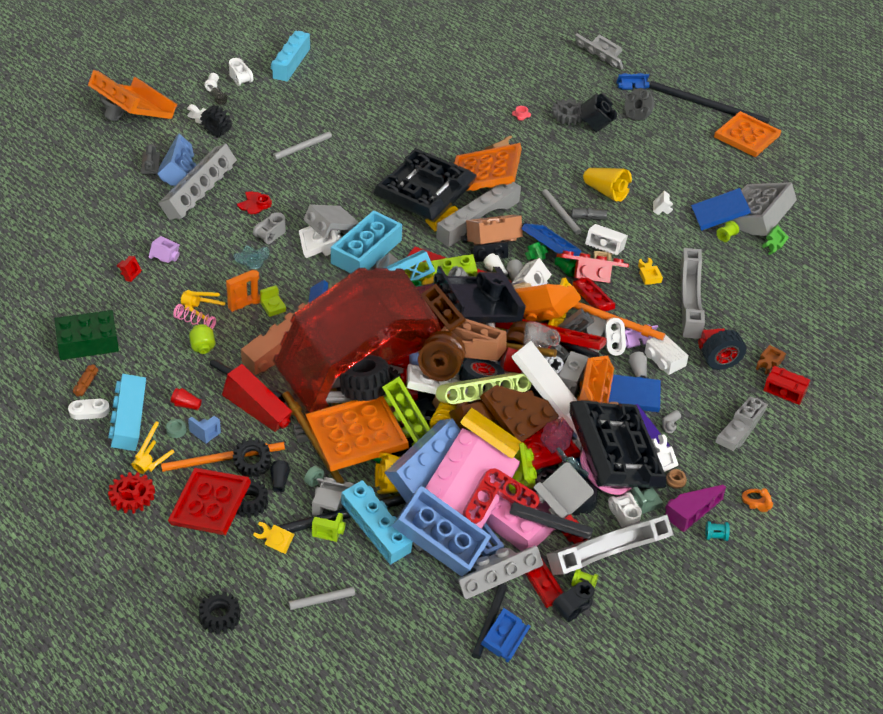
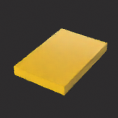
[460,408,523,459]

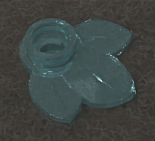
[234,245,269,269]
[556,447,589,478]

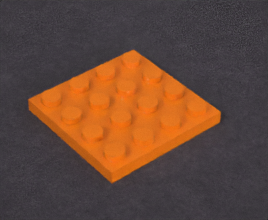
[454,143,522,191]
[305,396,409,472]

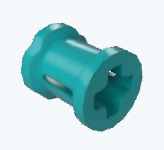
[705,521,730,541]

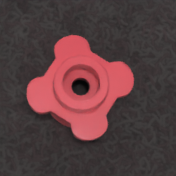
[512,106,531,121]

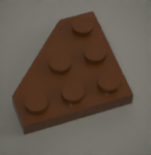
[480,385,559,442]

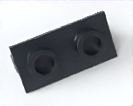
[471,241,508,262]

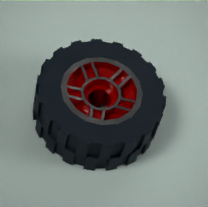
[702,330,747,370]
[459,358,505,392]

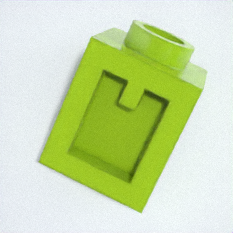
[260,285,286,317]
[312,513,346,542]

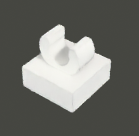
[653,191,673,215]

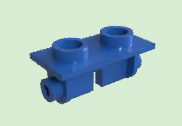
[616,73,649,90]

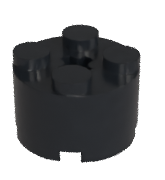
[580,93,617,132]

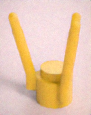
[181,290,225,321]
[131,421,174,474]

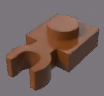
[756,345,786,375]

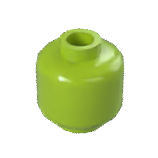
[189,324,216,354]

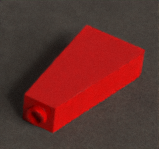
[222,364,292,432]

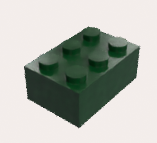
[54,310,119,360]

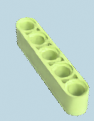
[436,373,532,404]

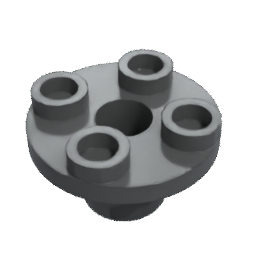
[625,88,654,121]
[100,95,127,122]

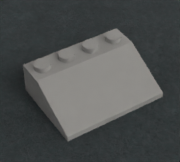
[724,182,797,236]

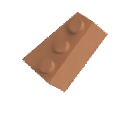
[466,214,523,245]
[441,319,506,361]

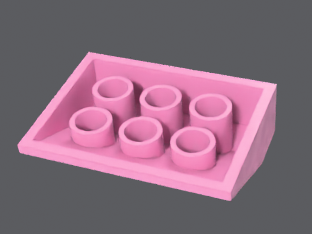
[426,428,520,529]
[486,484,556,551]

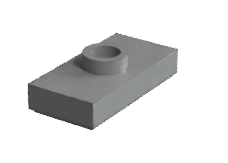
[559,351,589,387]

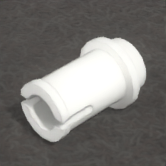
[205,73,219,91]

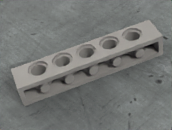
[158,144,237,220]

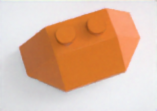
[515,284,581,322]
[577,356,614,403]

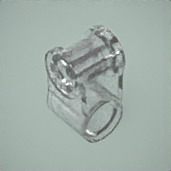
[523,322,561,348]

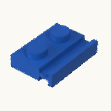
[481,608,531,662]

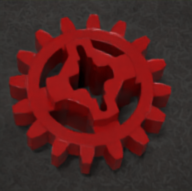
[108,472,155,513]

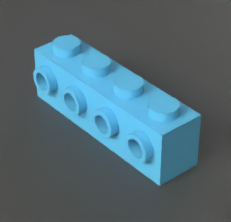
[271,31,310,81]
[108,374,146,451]
[341,480,413,564]

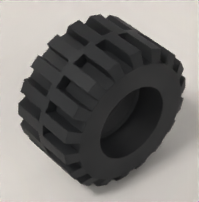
[338,355,390,401]

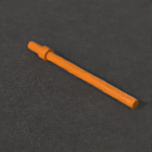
[572,302,666,341]
[161,442,285,472]

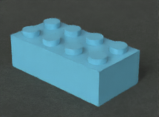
[331,210,402,278]

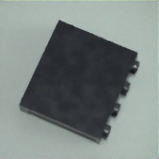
[434,266,526,323]

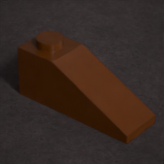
[420,284,466,332]

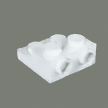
[299,226,342,258]

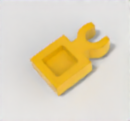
[638,258,663,285]
[253,522,295,554]

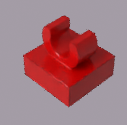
[117,256,142,282]

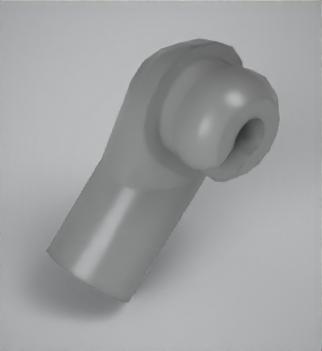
[662,410,681,433]

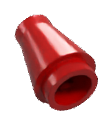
[170,388,202,411]

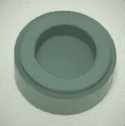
[166,419,187,438]
[304,465,324,487]

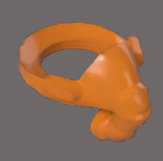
[742,488,773,512]

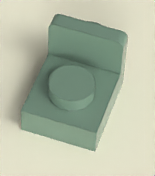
[632,487,663,514]

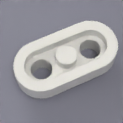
[604,317,626,356]
[68,399,110,420]

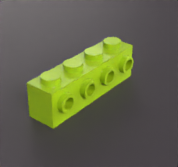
[402,254,477,293]
[382,377,431,446]

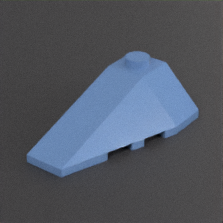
[157,133,196,185]

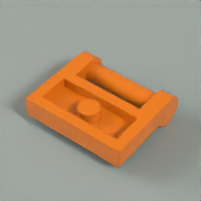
[226,270,260,312]

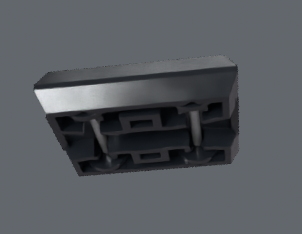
[373,148,477,222]
[569,400,666,489]

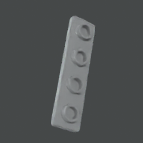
[575,33,623,70]
[458,545,543,599]

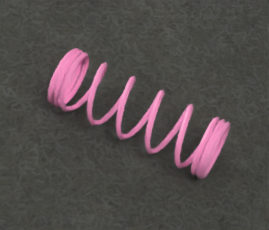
[173,304,216,329]

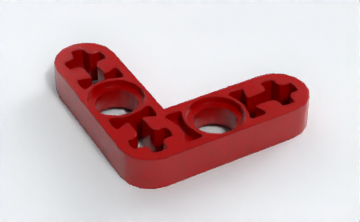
[463,468,540,524]

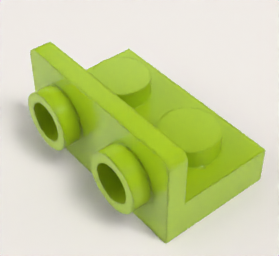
[509,443,537,494]

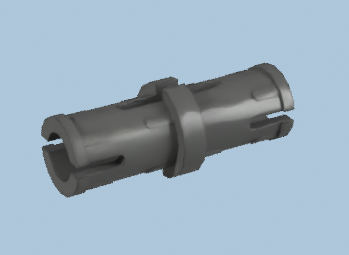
[572,207,607,221]

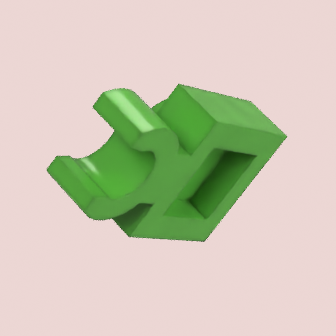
[762,225,789,255]

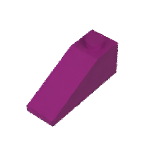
[665,485,726,532]

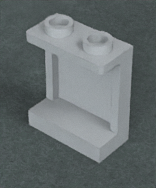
[304,205,359,238]

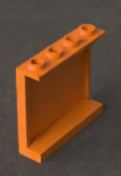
[88,70,177,119]

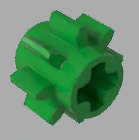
[525,242,548,260]

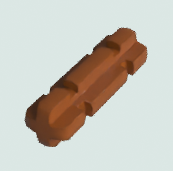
[73,364,99,397]

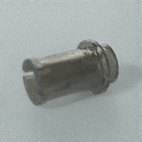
[211,87,227,105]

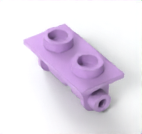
[625,325,658,348]

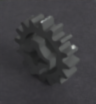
[551,99,582,125]

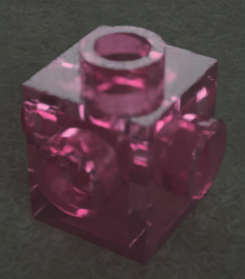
[540,417,574,453]

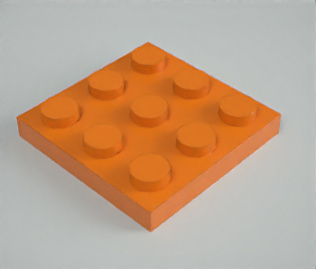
[714,111,781,157]

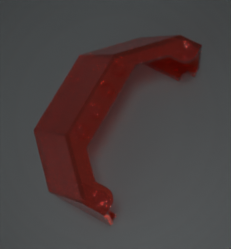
[273,268,442,413]

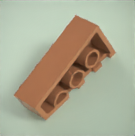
[241,303,317,375]

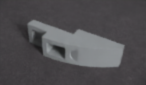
[715,396,768,451]

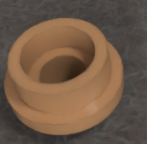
[666,469,687,489]

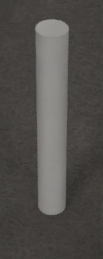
[288,587,355,610]

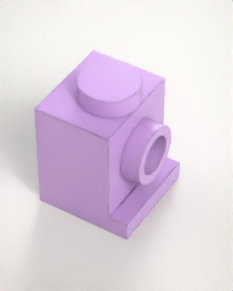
[149,236,180,263]

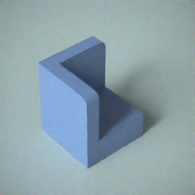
[188,416,221,443]

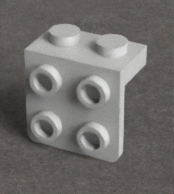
[533,462,594,518]

